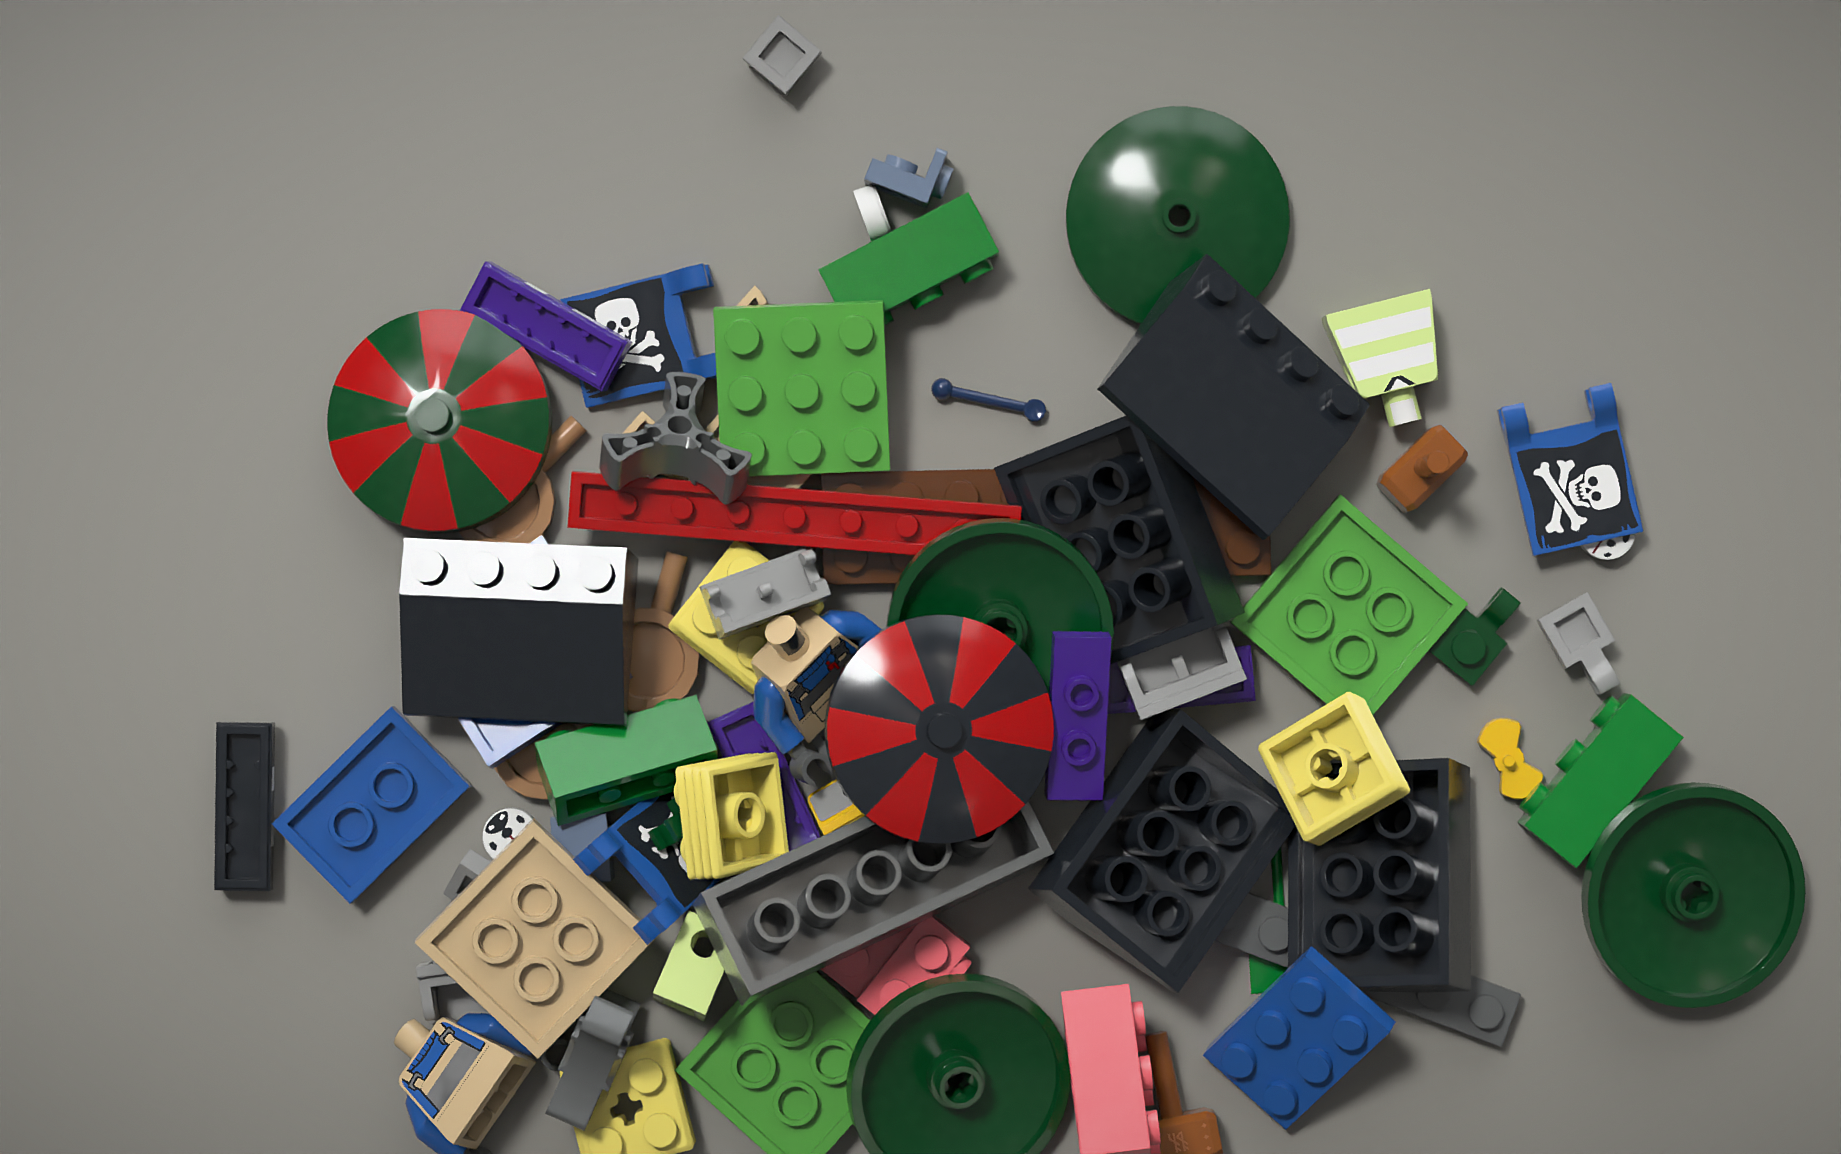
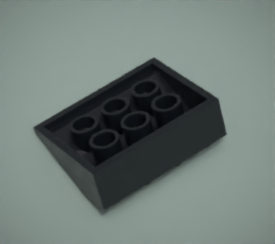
[1097,254,1370,540]
[994,416,1245,664]
[399,538,639,726]
[1028,709,1296,993]
[1288,758,1471,993]

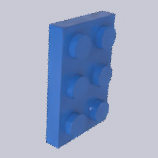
[272,706,472,904]
[1203,946,1396,1130]

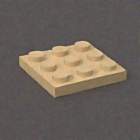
[415,818,655,1059]

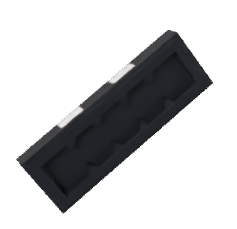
[214,722,275,891]

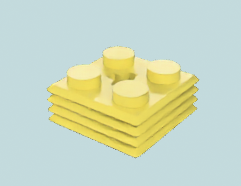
[669,541,824,694]
[1258,692,1410,846]
[674,752,789,880]
[560,1038,696,1154]

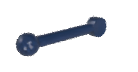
[931,378,1046,421]

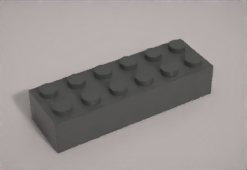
[693,801,1054,1006]

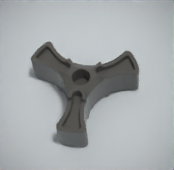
[599,372,752,504]
[545,989,641,1131]

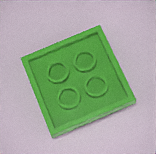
[713,300,890,476]
[1230,494,1468,715]
[675,971,871,1154]

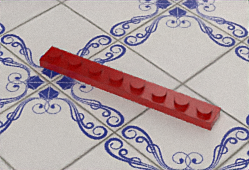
[567,471,1022,555]

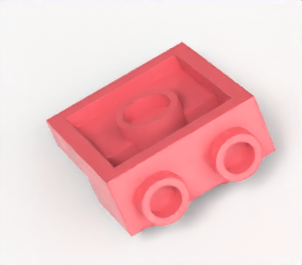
[821,916,972,1015]

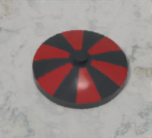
[825,615,1054,843]

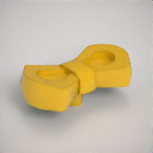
[1477,718,1543,800]

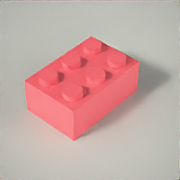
[1061,984,1161,1154]

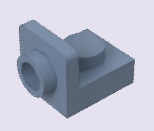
[864,148,954,209]

